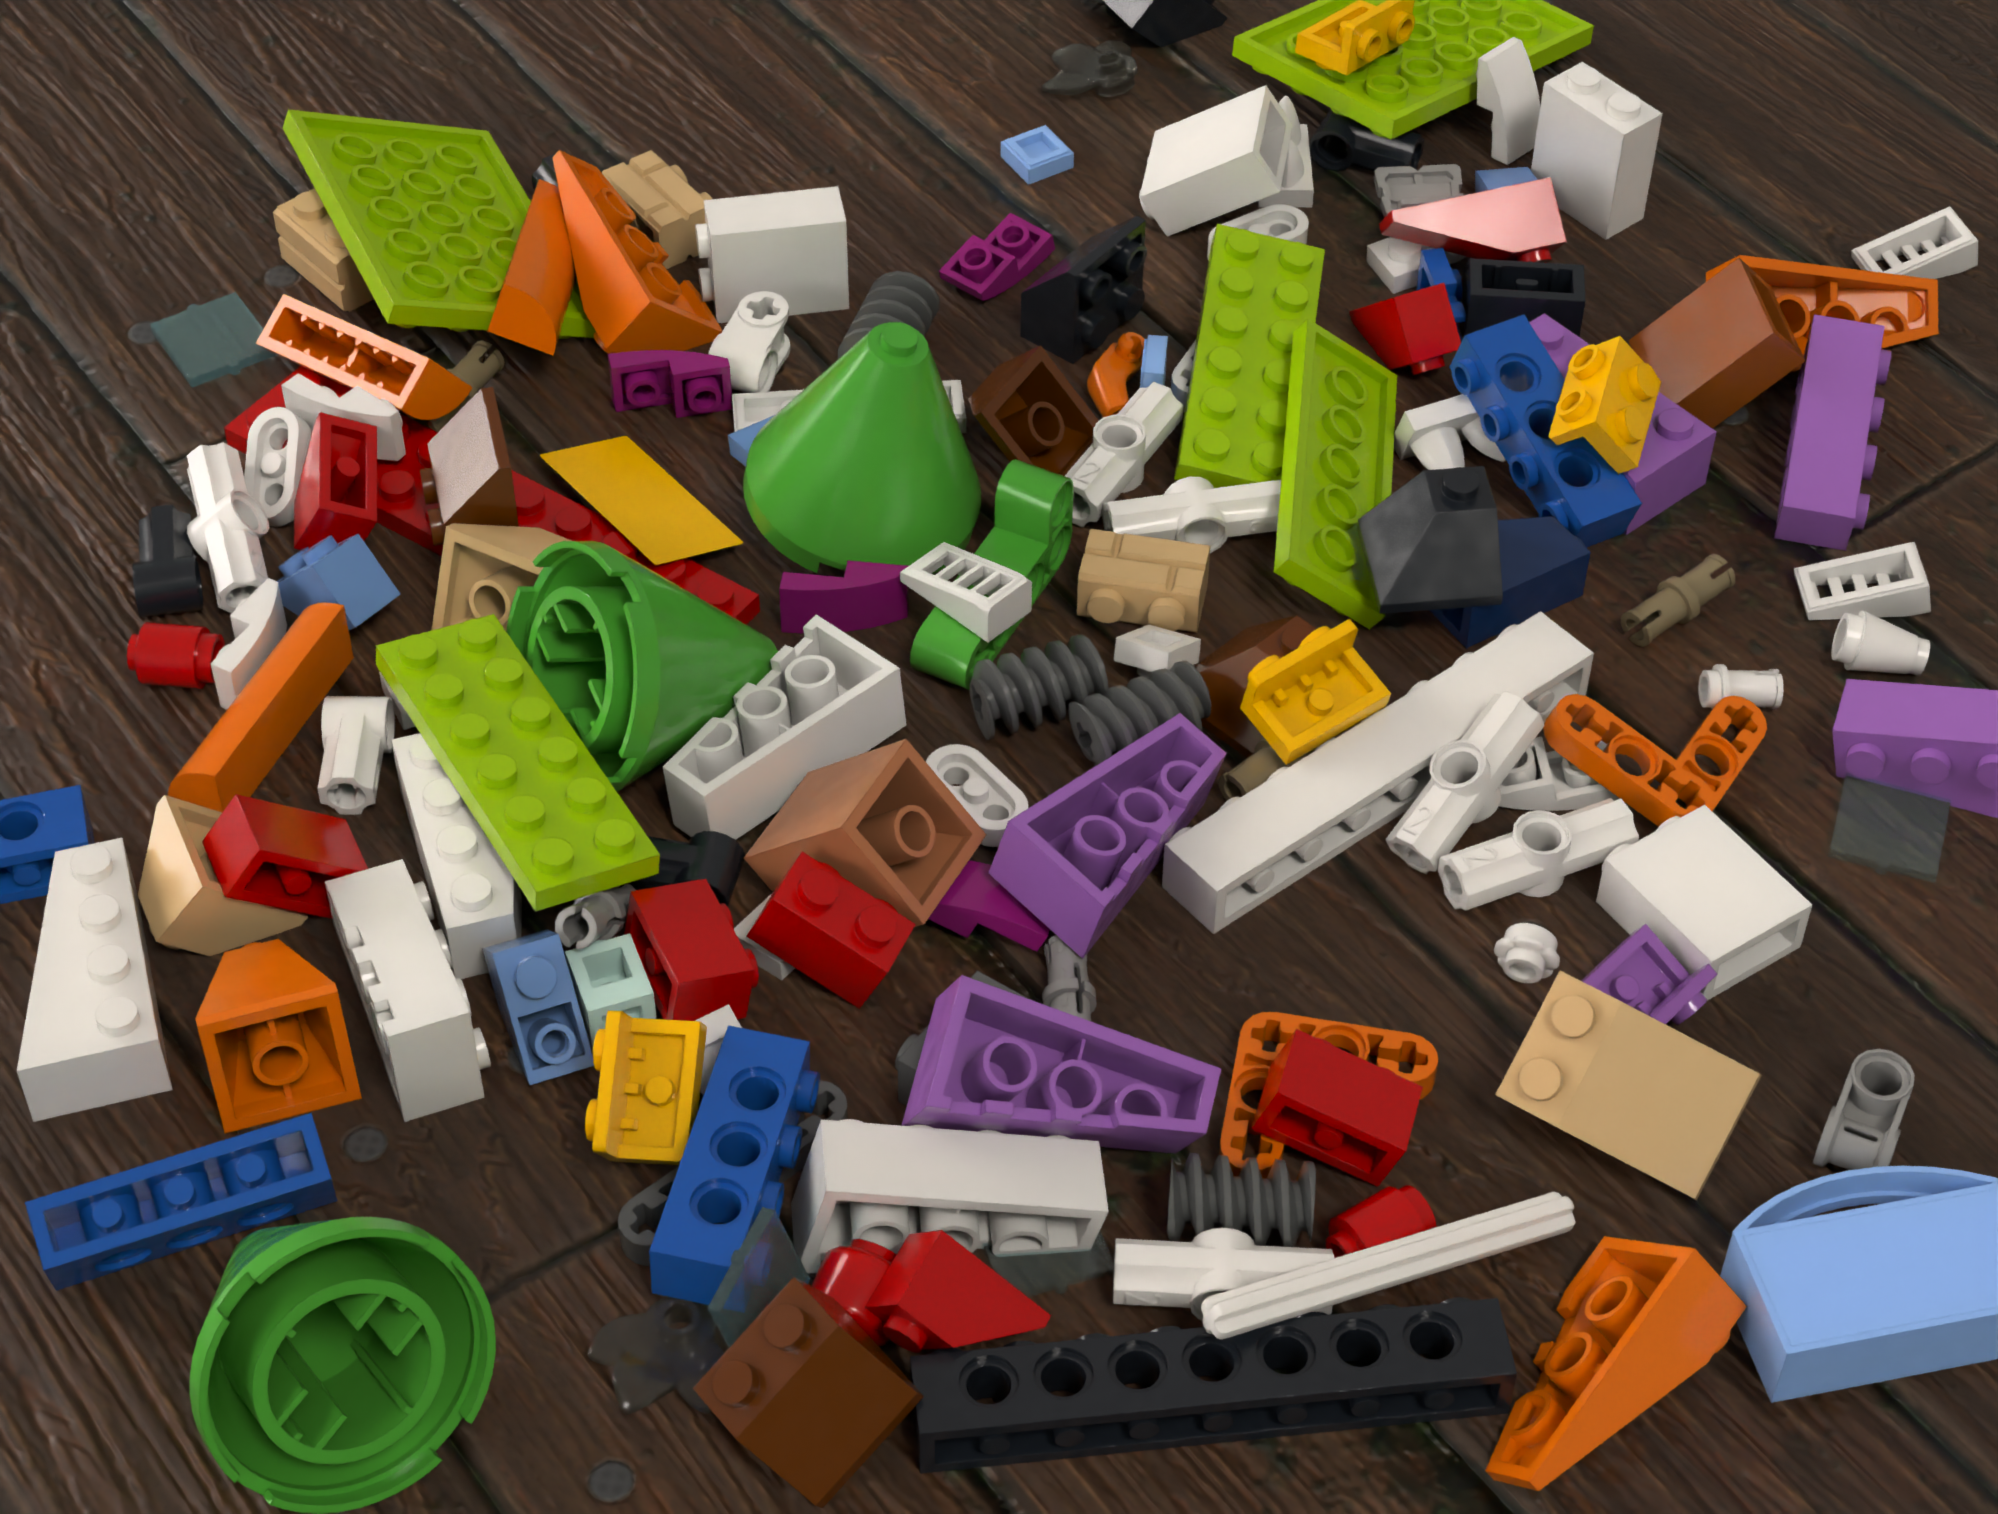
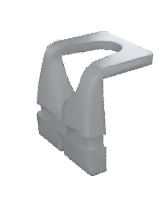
[1374,164,1463,218]

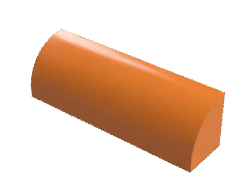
[487,179,577,356]
[256,294,473,420]
[168,602,354,813]

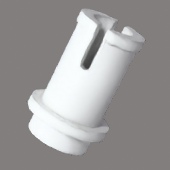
[1698,664,1784,709]

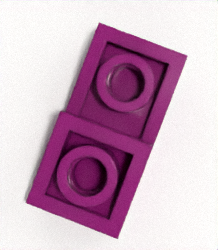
[939,213,1055,301]
[608,350,733,418]
[779,560,909,634]
[928,860,1050,952]

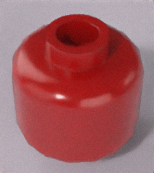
[812,1239,897,1346]

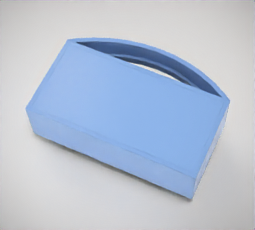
[1720,1166,1998,1403]

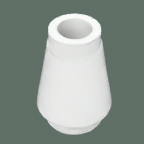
[1831,610,1930,676]

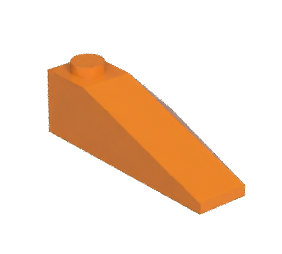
[552,150,723,354]
[1706,255,1939,373]
[1485,1236,1747,1491]

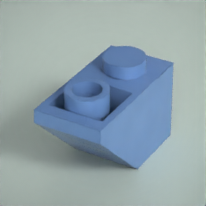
[277,534,401,630]
[482,930,594,1085]

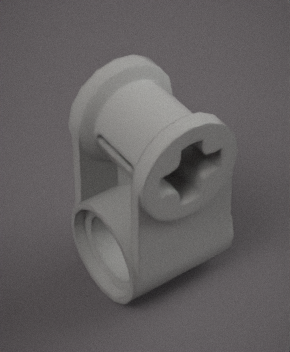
[1812,1049,1915,1170]

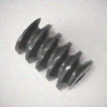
[838,271,940,359]
[970,634,1108,740]
[1068,661,1211,766]
[1167,1153,1316,1247]

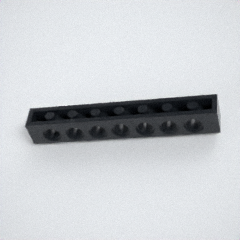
[910,1297,1517,1474]

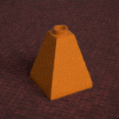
[195,939,362,1134]

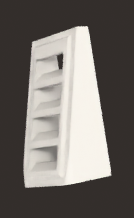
[1851,206,1978,279]
[900,542,1032,643]
[1794,542,1931,620]

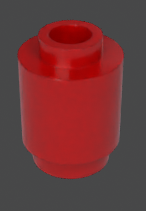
[127,622,225,689]
[1326,1185,1436,1258]

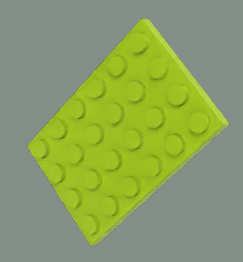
[1232,0,1594,140]
[283,109,596,339]

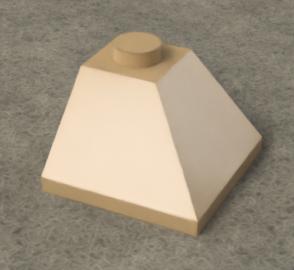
[431,523,572,631]
[138,795,308,956]

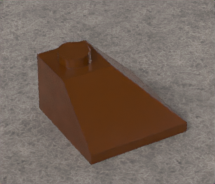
[968,345,1099,476]
[1194,615,1317,758]

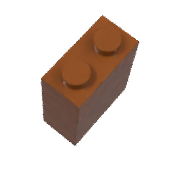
[1628,258,1805,429]

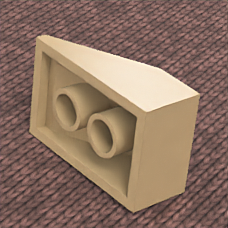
[1495,970,1762,1200]

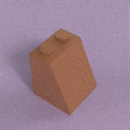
[744,739,987,927]

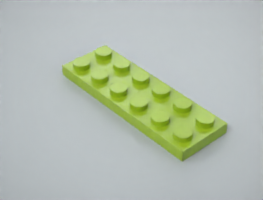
[1174,224,1325,488]
[1274,319,1397,630]
[376,614,660,912]

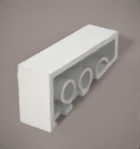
[663,615,907,840]
[391,733,522,979]
[17,838,173,1122]
[325,859,491,1122]
[791,1119,1109,1274]

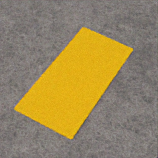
[540,436,743,565]

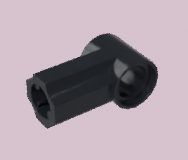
[1309,109,1425,172]
[132,505,204,617]
[619,831,745,906]

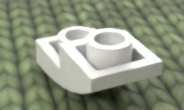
[1476,37,1540,165]
[281,373,406,461]
[210,578,287,710]
[1499,737,1620,811]

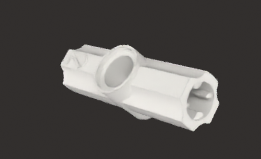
[1065,382,1183,527]
[187,442,269,614]
[1102,476,1281,553]
[1386,690,1545,874]
[1438,798,1639,911]
[1113,1228,1334,1321]

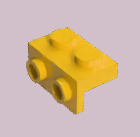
[1295,0,1415,76]
[1548,336,1661,474]
[1240,619,1391,765]
[585,1010,707,1165]

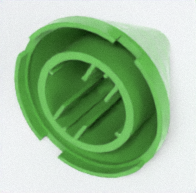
[743,322,981,574]
[506,541,778,792]
[190,1217,496,1514]

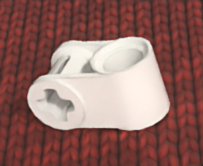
[708,291,791,393]

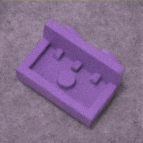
[1581,924,1717,1026]

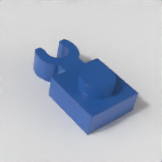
[1416,248,1466,342]

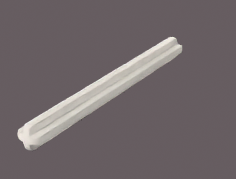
[1201,1192,1576,1340]

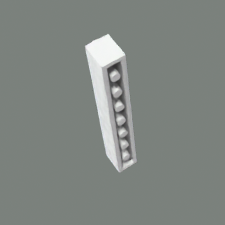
[1162,611,1594,934]

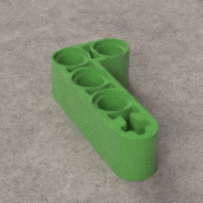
[910,459,1074,690]

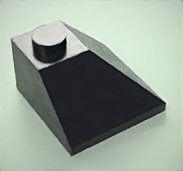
[1357,466,1503,614]

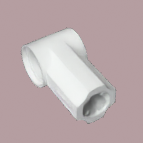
[317,696,395,815]

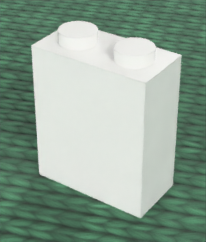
[1531,62,1663,240]
[1139,85,1293,237]
[695,186,849,323]
[1596,805,1812,1001]

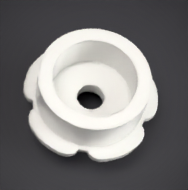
[1494,923,1560,983]

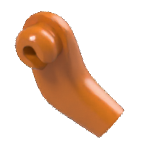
[1087,332,1145,418]

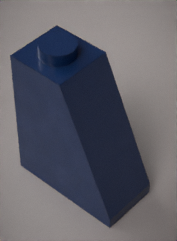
[1429,516,1591,648]

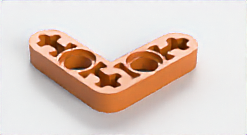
[1543,694,1767,827]
[1219,1012,1438,1178]

